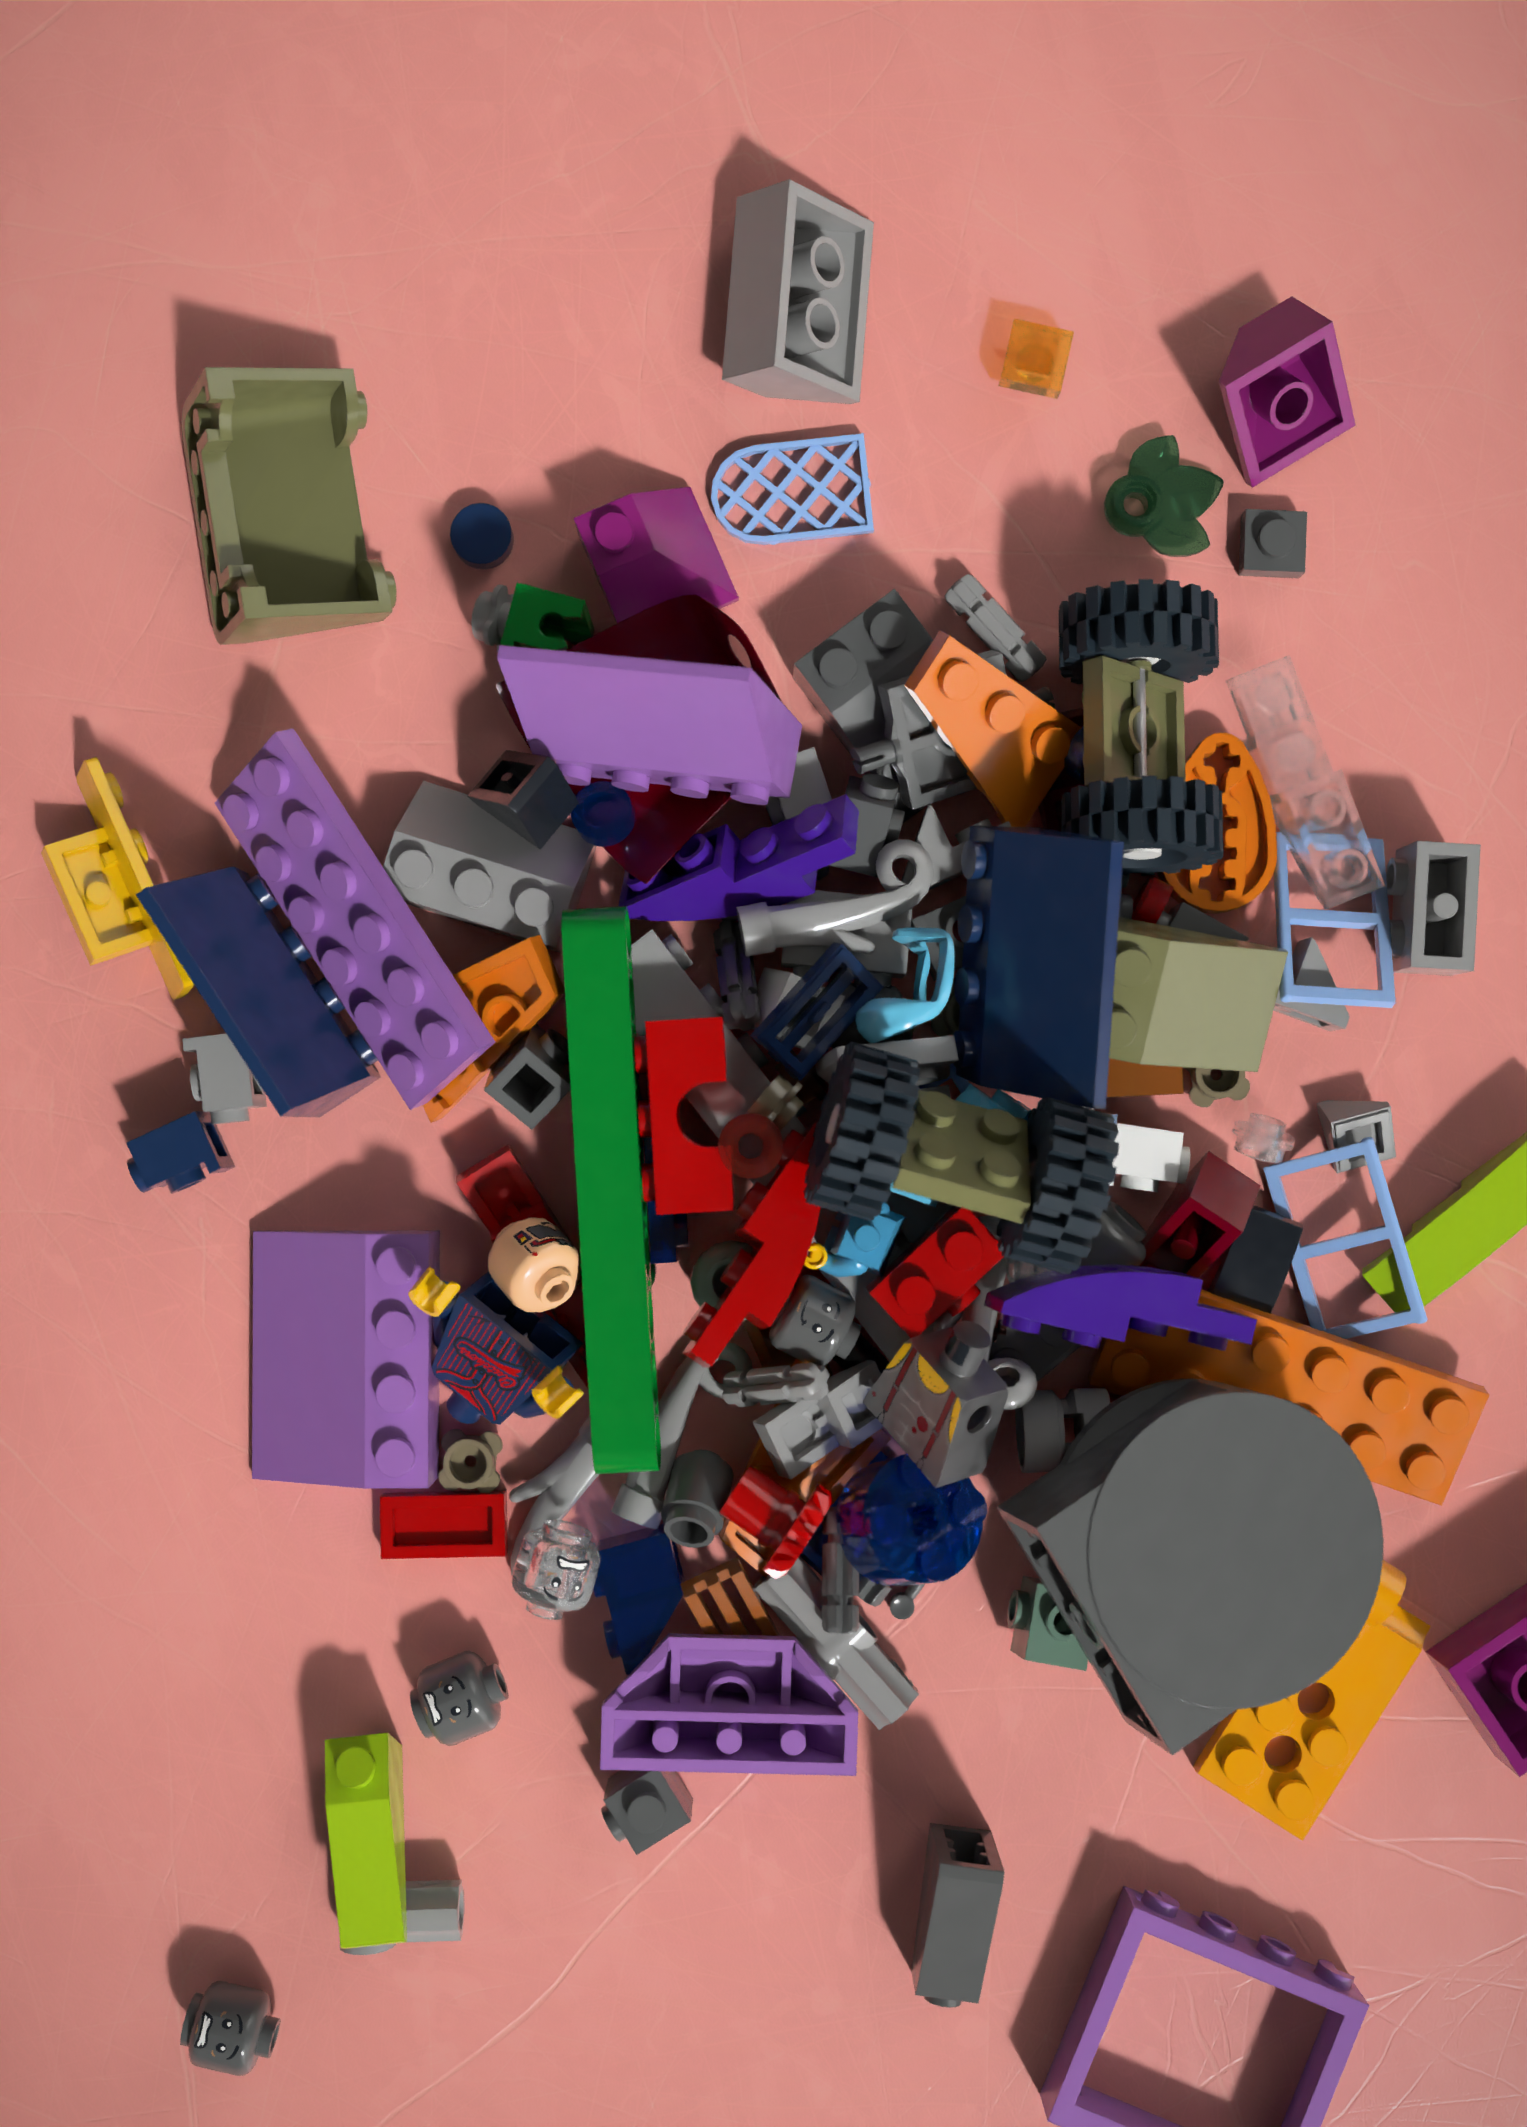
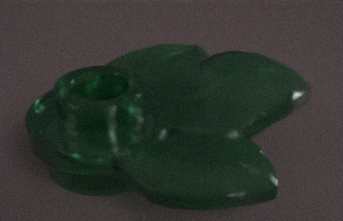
[1104,435,1224,557]

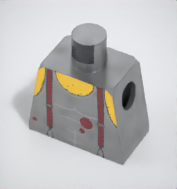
[863,1321,1008,1488]

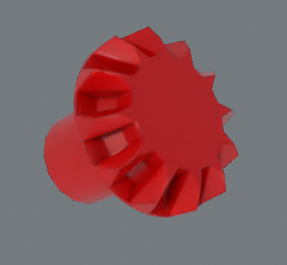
[719,1465,832,1579]

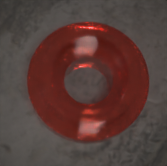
[718,1113,783,1179]

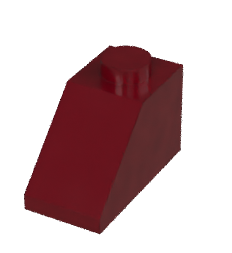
[1139,1151,1261,1278]

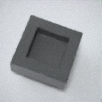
[1238,509,1307,578]

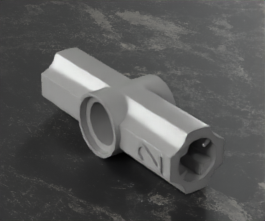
[754,1556,919,1730]

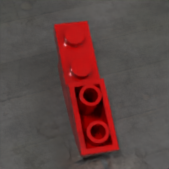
[683,1122,821,1368]

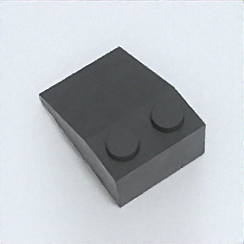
[793,589,933,824]

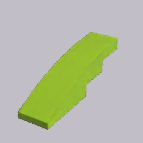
[1362,1132,1527,1312]

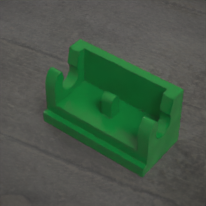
[500,582,595,651]

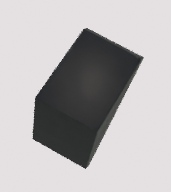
[467,750,579,850]

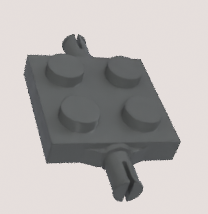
[851,650,1055,809]

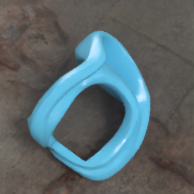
[856,928,955,1044]

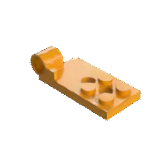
[1192,1560,1431,1841]

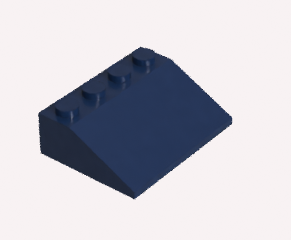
[953,826,1124,1109]
[136,866,381,1117]

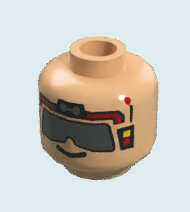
[488,1218,582,1313]

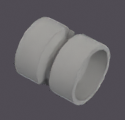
[1015,1387,1110,1473]

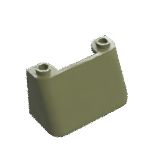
[182,367,397,645]

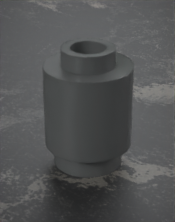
[661,1450,734,1548]

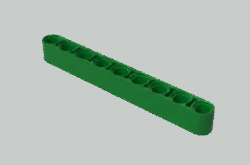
[561,906,661,1474]

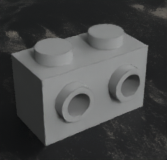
[1386,841,1481,976]

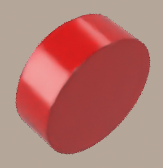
[1132,876,1173,924]

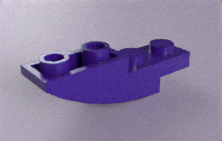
[618,794,859,921]
[984,1264,1257,1351]

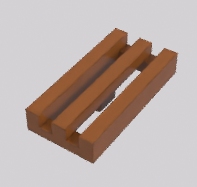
[680,1557,780,1636]

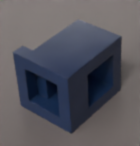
[126,1111,235,1194]

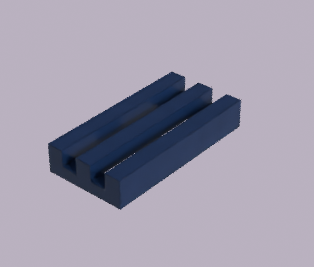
[750,942,883,1081]

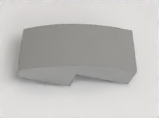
[753,1360,884,1479]

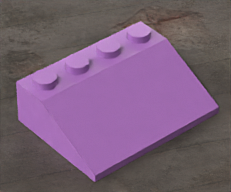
[497,645,802,805]
[252,1230,440,1489]

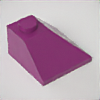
[1219,296,1356,488]
[573,487,739,623]

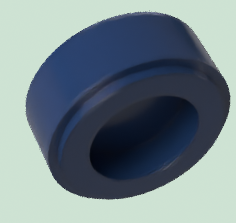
[450,503,514,569]

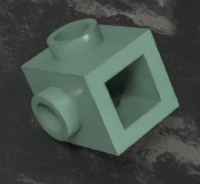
[1007,1576,1088,1671]

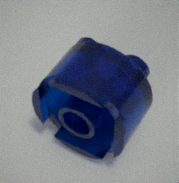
[836,1454,987,1586]

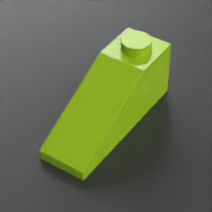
[325,1733,407,1949]

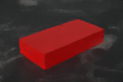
[380,1490,508,1559]

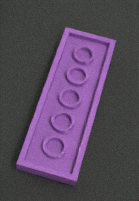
[215,728,495,1110]

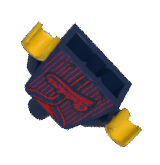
[408,1266,584,1425]

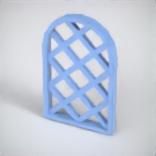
[711,433,874,545]

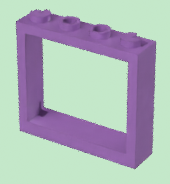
[1040,1886,1369,2127]

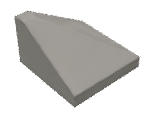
[1317,1100,1396,1173]

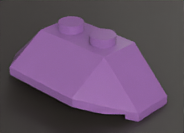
[600,1633,858,1776]

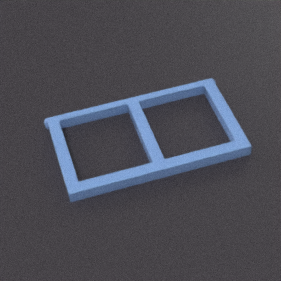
[1274,832,1396,1008]
[1263,1137,1428,1339]

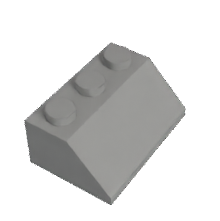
[722,179,874,404]
[383,780,598,953]

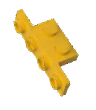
[41,757,194,1000]

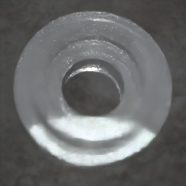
[1232,1113,1295,1163]

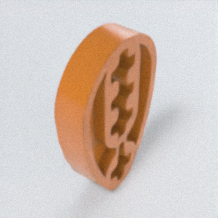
[1157,733,1277,914]

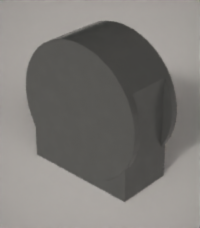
[997,1378,1383,1756]

